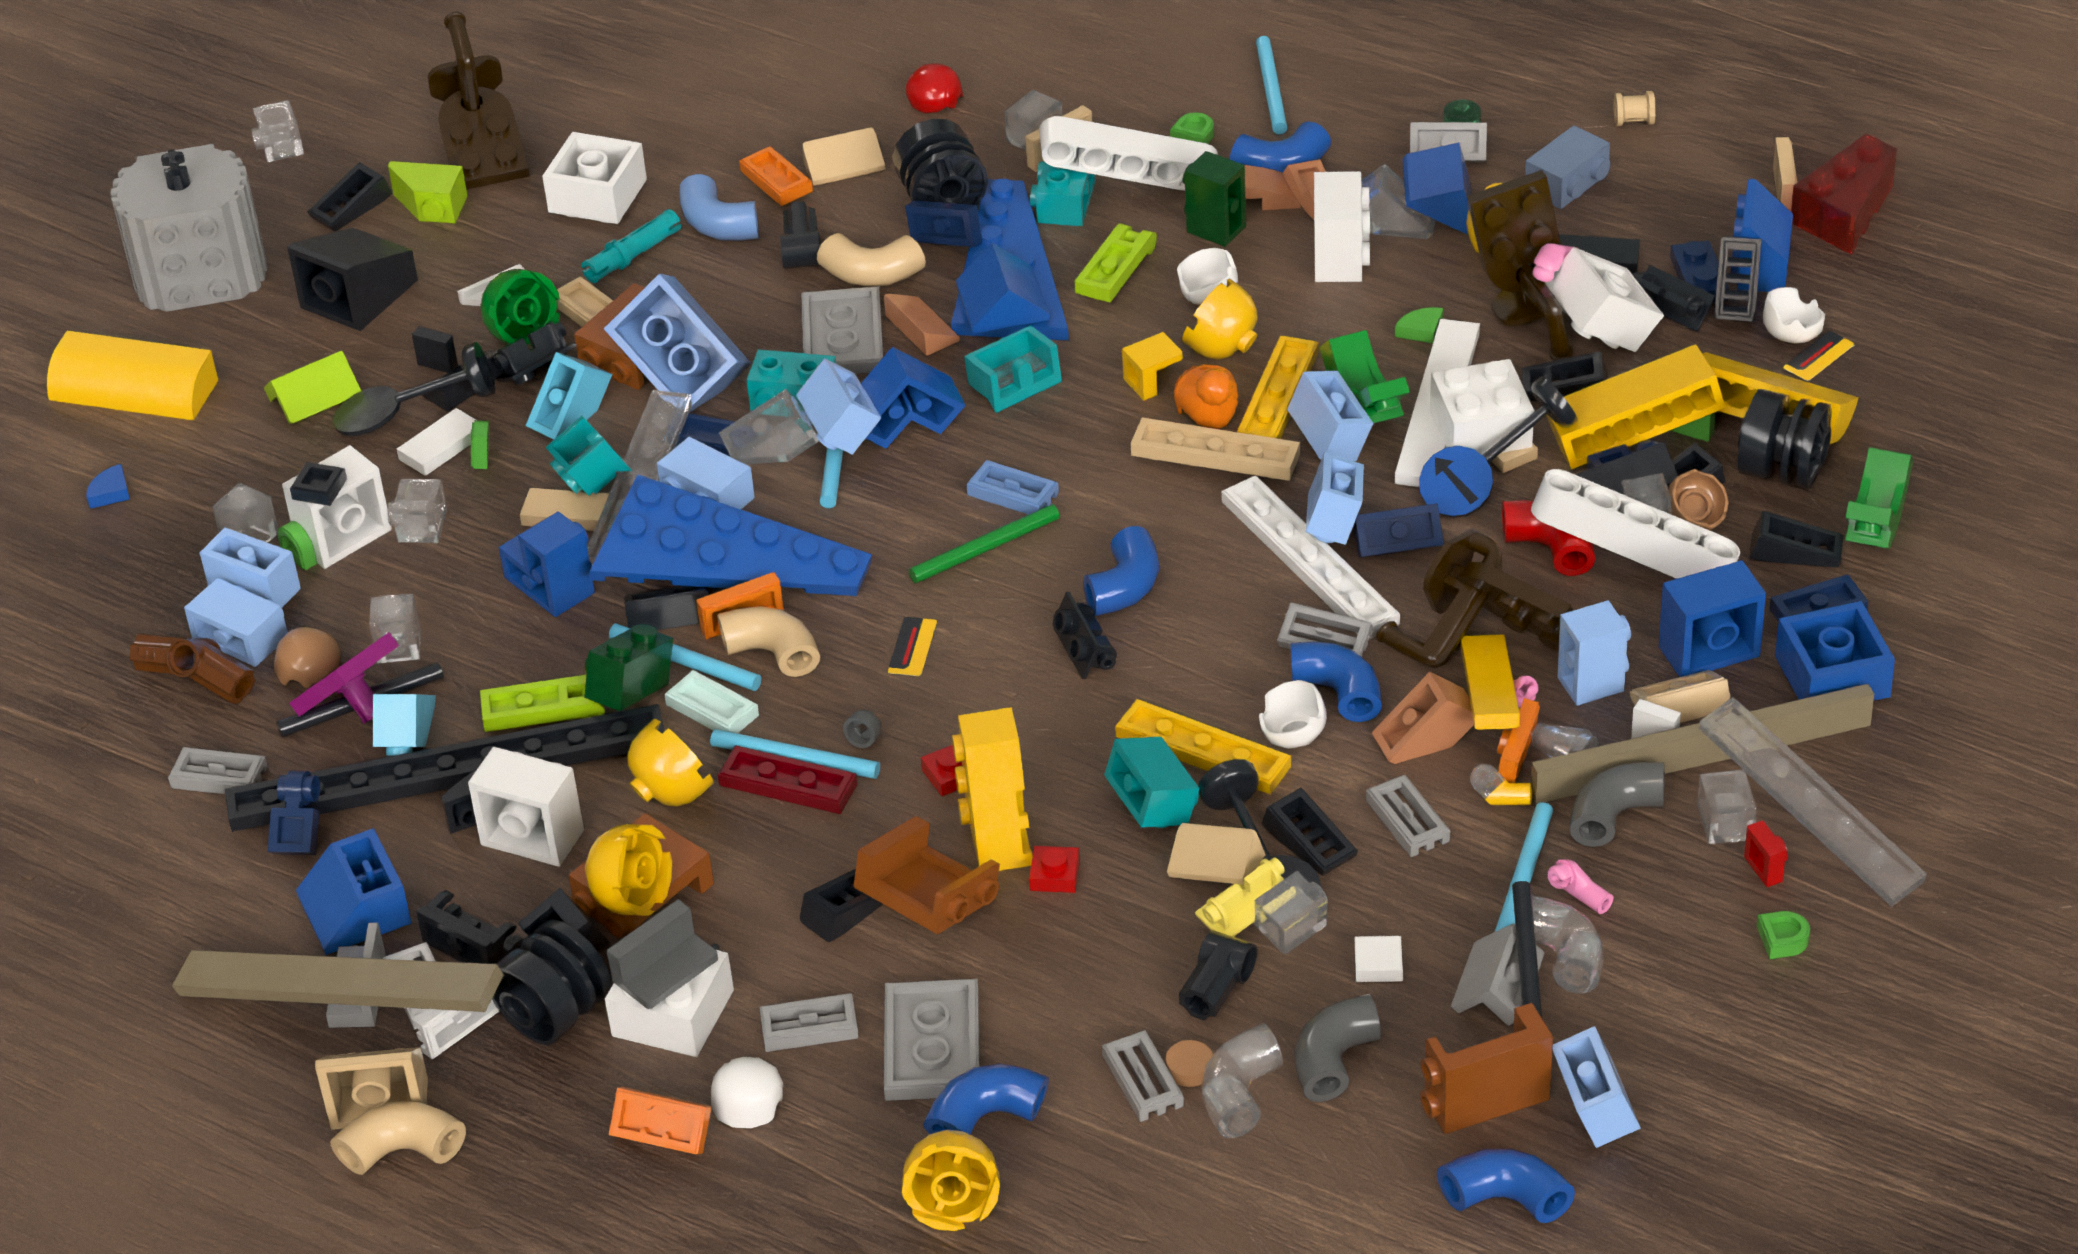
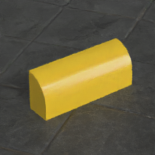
[47,331,219,421]
[1547,344,1726,470]
[1702,352,1859,444]

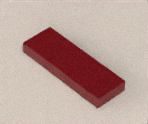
[718,745,858,815]

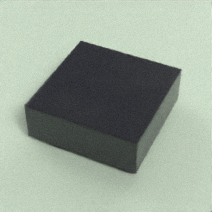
[412,326,458,373]
[290,462,347,506]

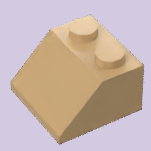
[315,1047,428,1130]

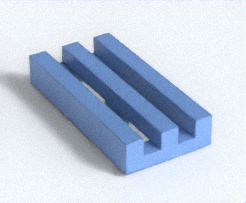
[966,460,1059,515]

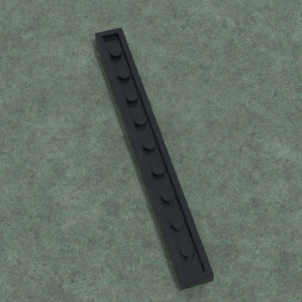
[225,704,665,832]

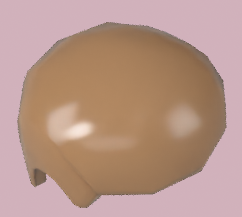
[1664,469,1729,531]
[274,627,341,688]

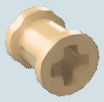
[1613,91,1655,127]

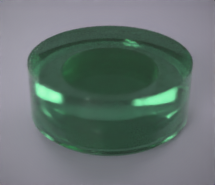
[1443,99,1481,123]

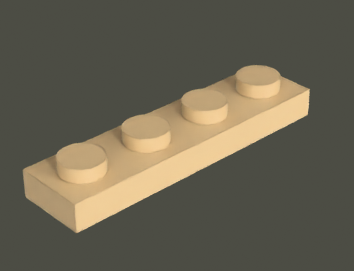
[1131,417,1300,481]

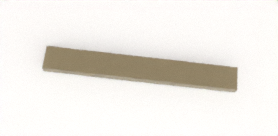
[1531,684,1874,804]
[172,950,504,1012]

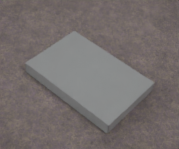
[801,286,883,374]
[884,979,980,1101]

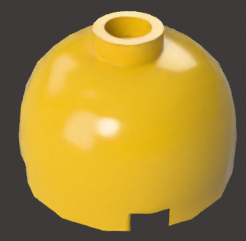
[1182,279,1258,360]
[627,719,714,806]
[585,824,672,916]
[902,1130,1000,1231]

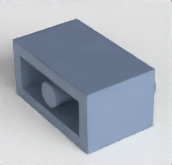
[1525,125,1611,209]

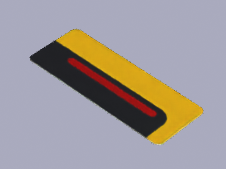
[1783,331,1854,381]
[888,617,937,676]

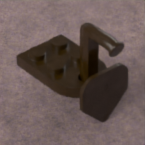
[427,11,530,190]
[1466,170,1573,361]
[1376,529,1573,668]

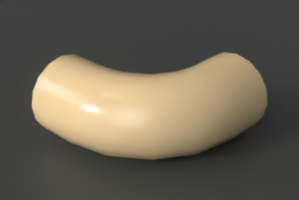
[817,233,926,287]
[717,606,820,677]
[330,1102,466,1175]

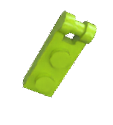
[1075,223,1157,303]
[480,675,605,732]

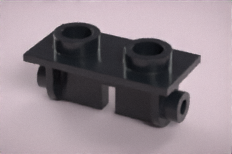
[1633,265,1716,332]
[493,322,577,385]
[1052,592,1117,679]

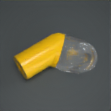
[1470,764,1532,805]

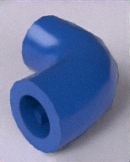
[1230,121,1331,173]
[1083,526,1160,616]
[1291,641,1382,722]
[923,1063,1049,1134]
[1437,1149,1575,1223]

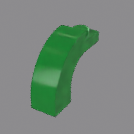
[1319,330,1410,424]
[1845,448,1913,549]

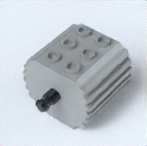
[111,144,268,312]

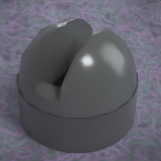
[843,709,882,748]

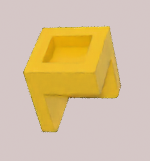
[1122,332,1183,401]

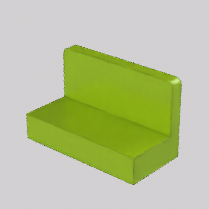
[264,350,361,424]

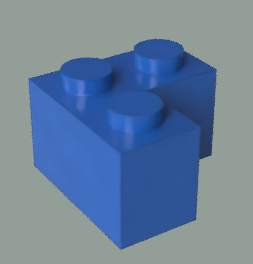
[861,347,966,448]
[499,511,595,617]

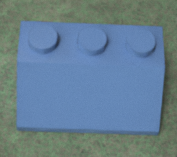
[604,274,751,415]

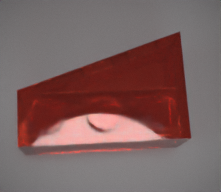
[1791,133,1897,255]

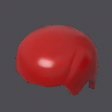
[906,63,964,114]

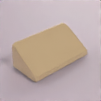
[802,127,886,186]
[1630,670,1732,723]
[1167,823,1265,885]

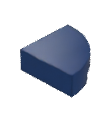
[86,464,130,508]

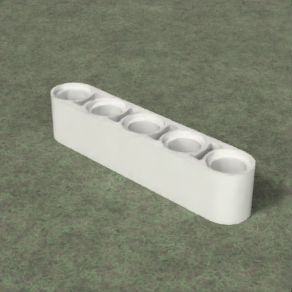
[1039,116,1218,191]
[1531,469,1740,578]

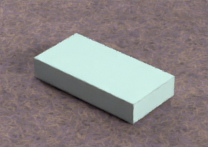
[665,670,759,734]

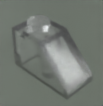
[1361,163,1436,239]
[719,389,819,465]

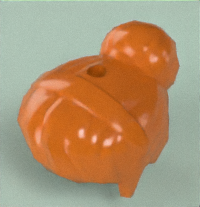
[1174,364,1239,429]

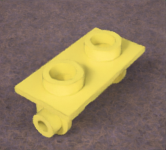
[1195,857,1295,937]

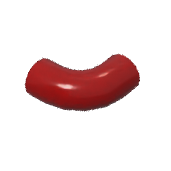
[1501,500,1596,576]

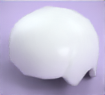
[1177,248,1238,305]
[1763,287,1825,343]
[1259,680,1327,749]
[711,1057,783,1128]

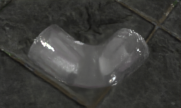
[1532,894,1604,994]
[1201,1023,1283,1138]

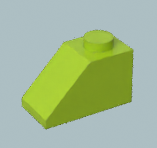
[388,161,468,223]

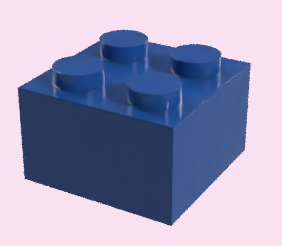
[1658,560,1766,677]
[1775,601,1895,701]

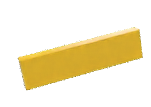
[1237,336,1319,439]
[1461,634,1520,730]
[1115,699,1291,795]

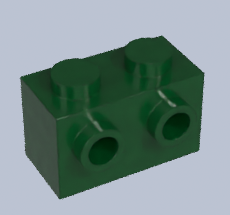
[1183,151,1246,247]
[584,624,674,711]

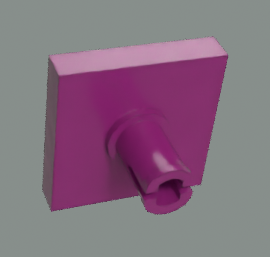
[289,632,399,724]

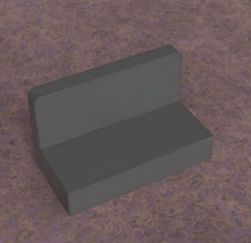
[607,899,718,1009]

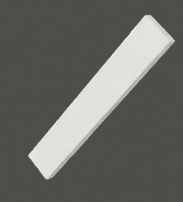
[1395,319,1480,487]
[1221,475,1400,640]

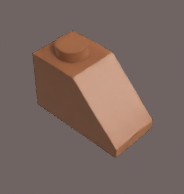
[1372,671,1474,764]

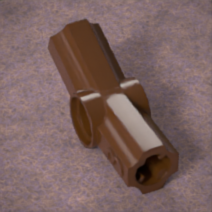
[130,633,256,704]

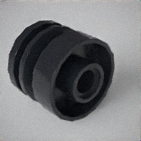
[892,119,988,205]
[1738,389,1832,489]
[492,919,612,1046]

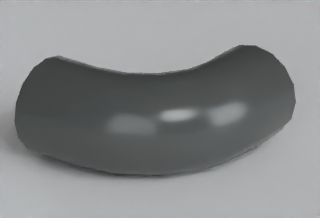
[1570,762,1665,847]
[1294,994,1381,1102]

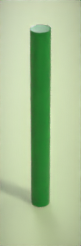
[909,504,1060,584]

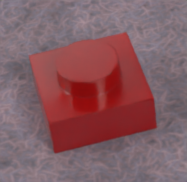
[920,745,963,797]
[1744,820,1788,887]
[1029,846,1080,893]

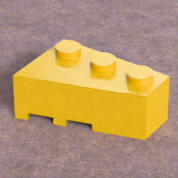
[952,707,1033,871]

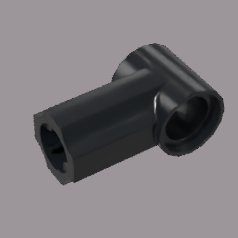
[780,202,821,269]
[1179,930,1258,1021]

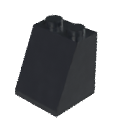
[287,227,418,331]

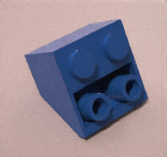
[1731,179,1793,292]
[296,828,412,955]

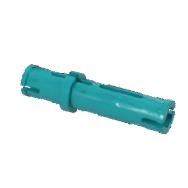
[581,209,682,283]

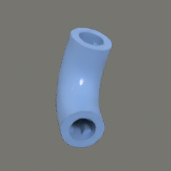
[679,174,759,241]

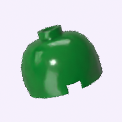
[480,269,560,346]

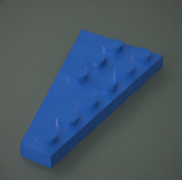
[951,179,1069,341]
[590,474,872,596]

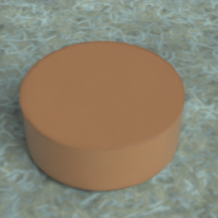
[1166,1040,1214,1087]

